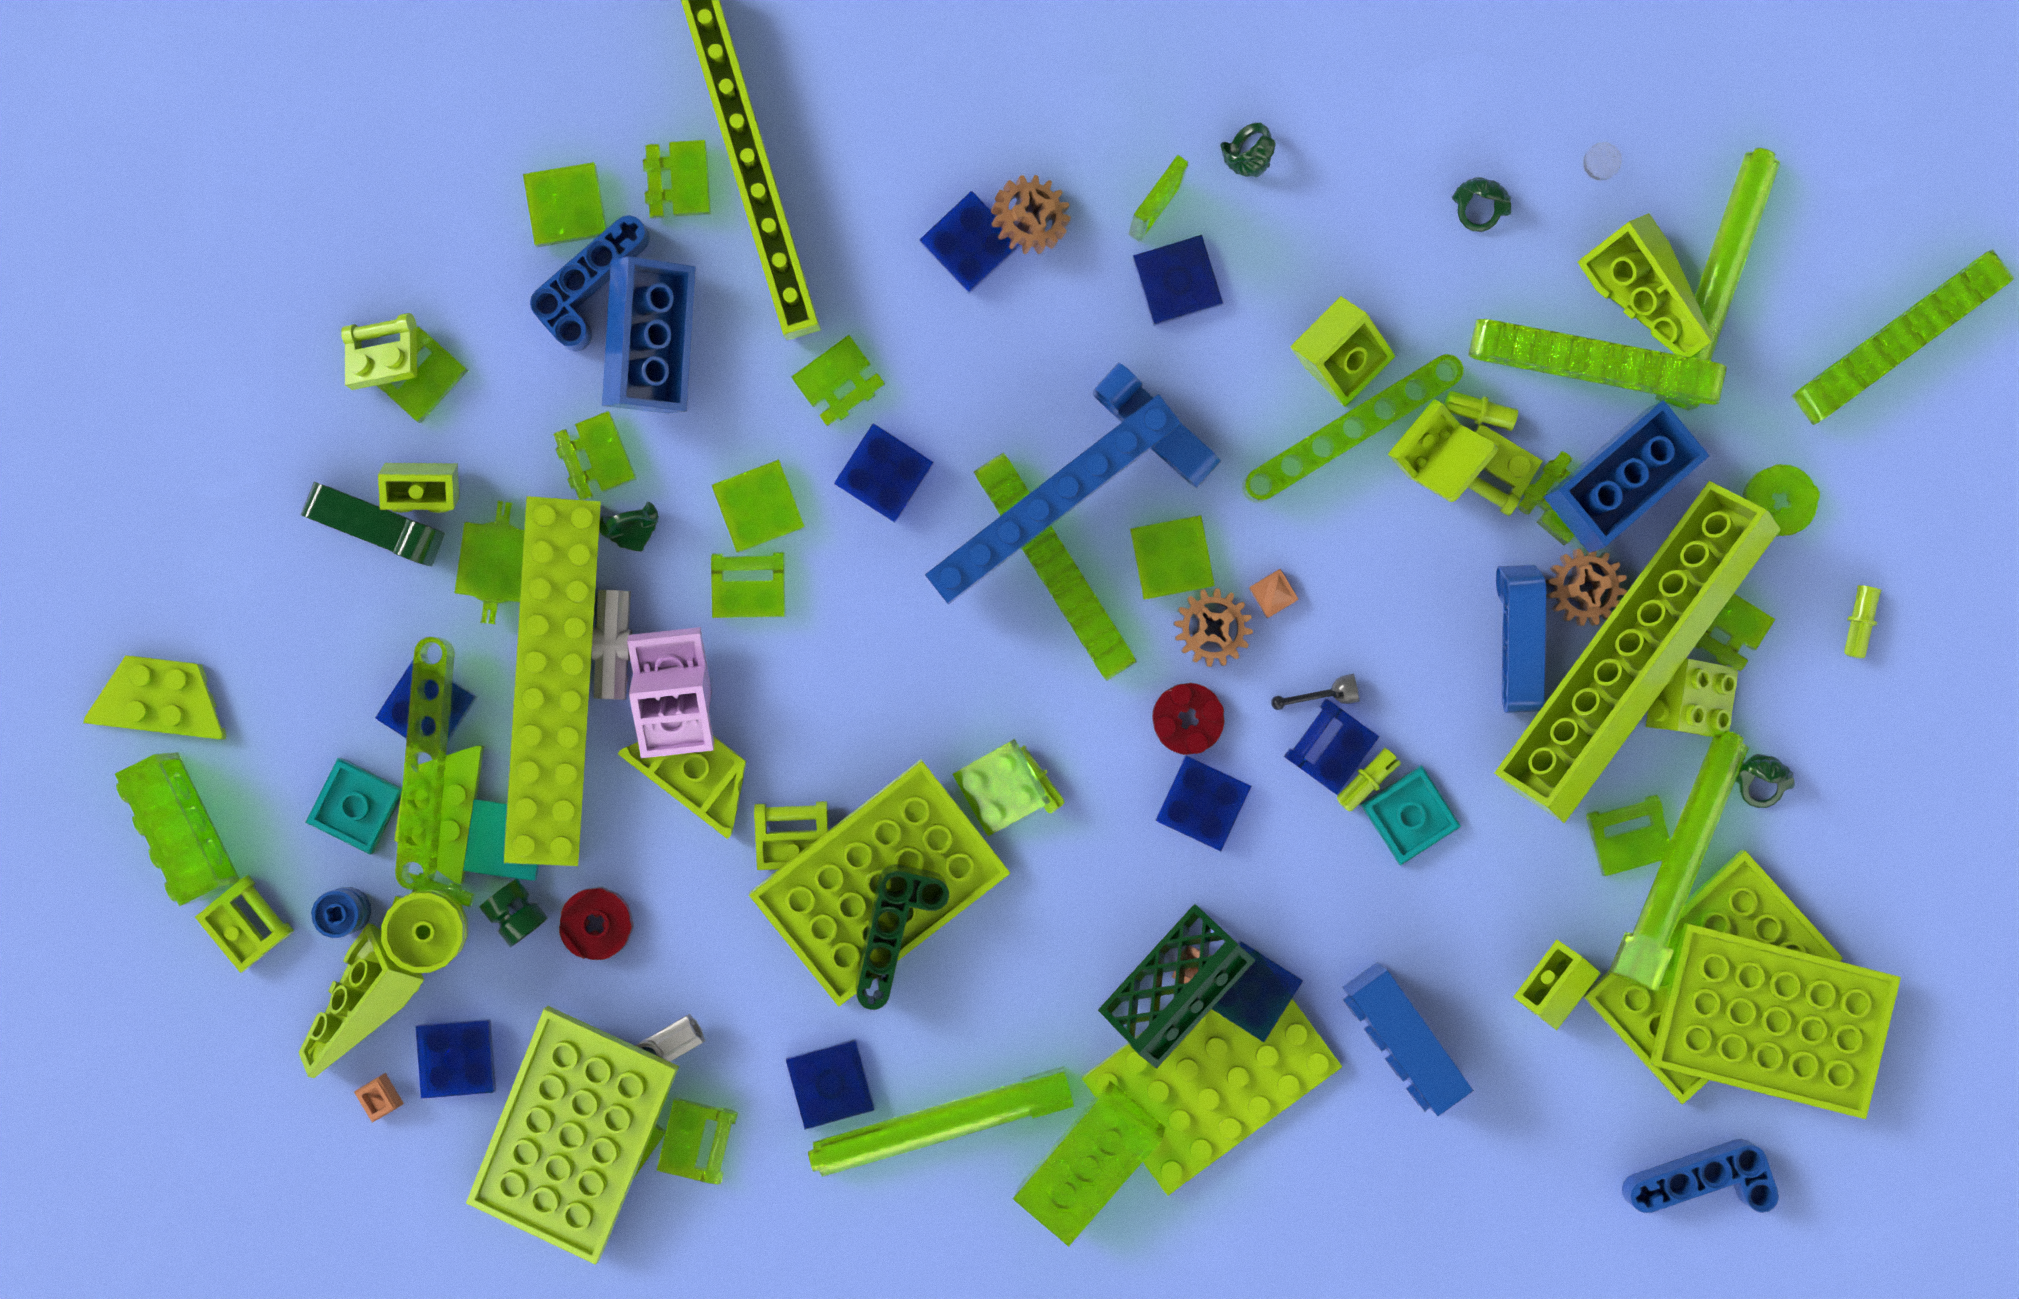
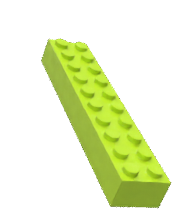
[1494,481,1781,823]
[504,496,601,866]

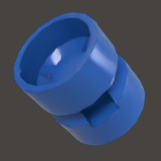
[311,887,371,938]

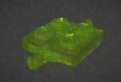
[454,501,524,625]

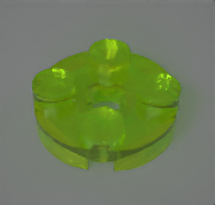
[1743,464,1820,537]

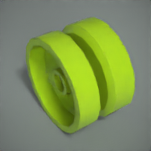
[381,889,468,973]

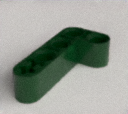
[301,481,445,567]
[856,864,949,1010]

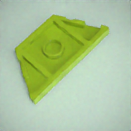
[83,655,226,740]
[618,735,747,839]
[394,745,484,884]

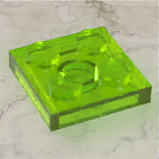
[523,162,607,248]
[711,459,805,553]
[1130,515,1215,600]
[952,739,1051,836]

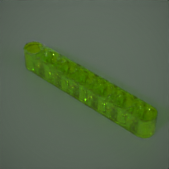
[1791,249,2014,425]
[1468,319,1727,405]
[1242,354,1464,503]
[973,452,1137,682]
[395,637,455,890]

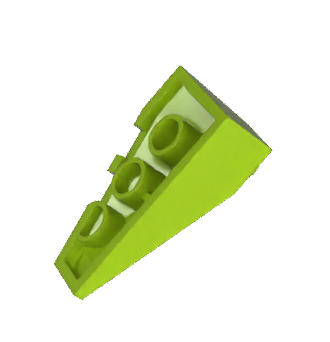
[1577,213,1715,361]
[298,923,424,1078]

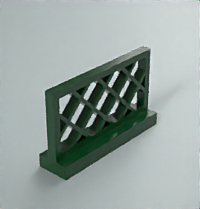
[1098,904,1255,1069]

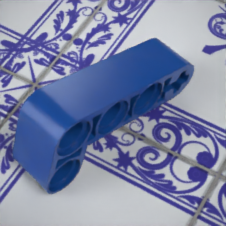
[530,215,650,351]
[1092,362,1221,488]
[1496,565,1546,713]
[1622,1139,1779,1213]

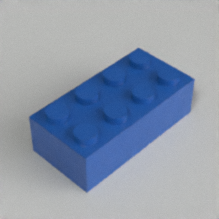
[602,256,696,414]
[1543,400,1709,553]
[1342,962,1474,1116]

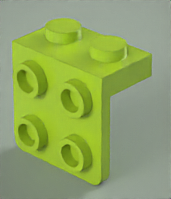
[1388,399,1498,502]
[1645,658,1738,739]

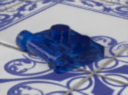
[1283,698,1379,795]

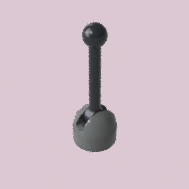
[1271,674,1359,710]

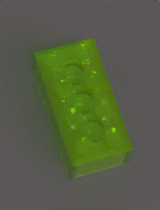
[115,752,240,906]
[1013,1080,1166,1247]

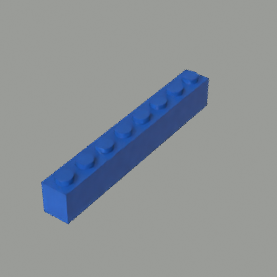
[925,394,1181,605]

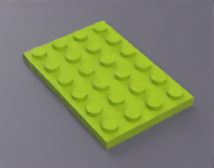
[749,759,1011,1007]
[1583,850,1843,1105]
[1649,922,1901,1119]
[1082,949,1342,1196]
[466,1006,679,1265]

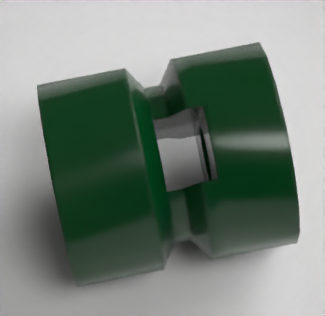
[479,878,548,947]

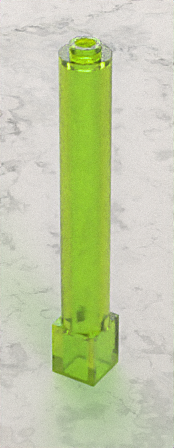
[1655,148,1780,411]
[1609,731,1749,991]
[808,1066,1074,1177]

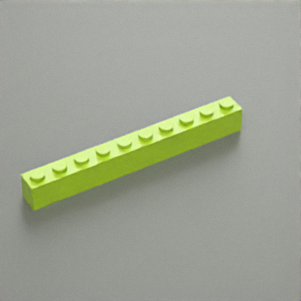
[681,0,821,341]

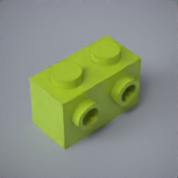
[378,463,459,513]
[1513,939,1600,1031]

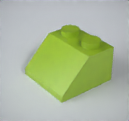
[1290,296,1396,407]

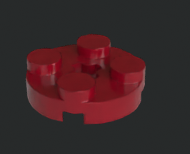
[1152,683,1225,755]
[559,887,634,960]

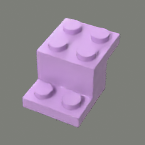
[627,627,714,758]

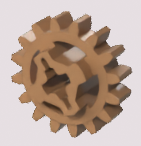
[991,175,1071,254]
[1546,548,1627,626]
[1173,588,1253,667]

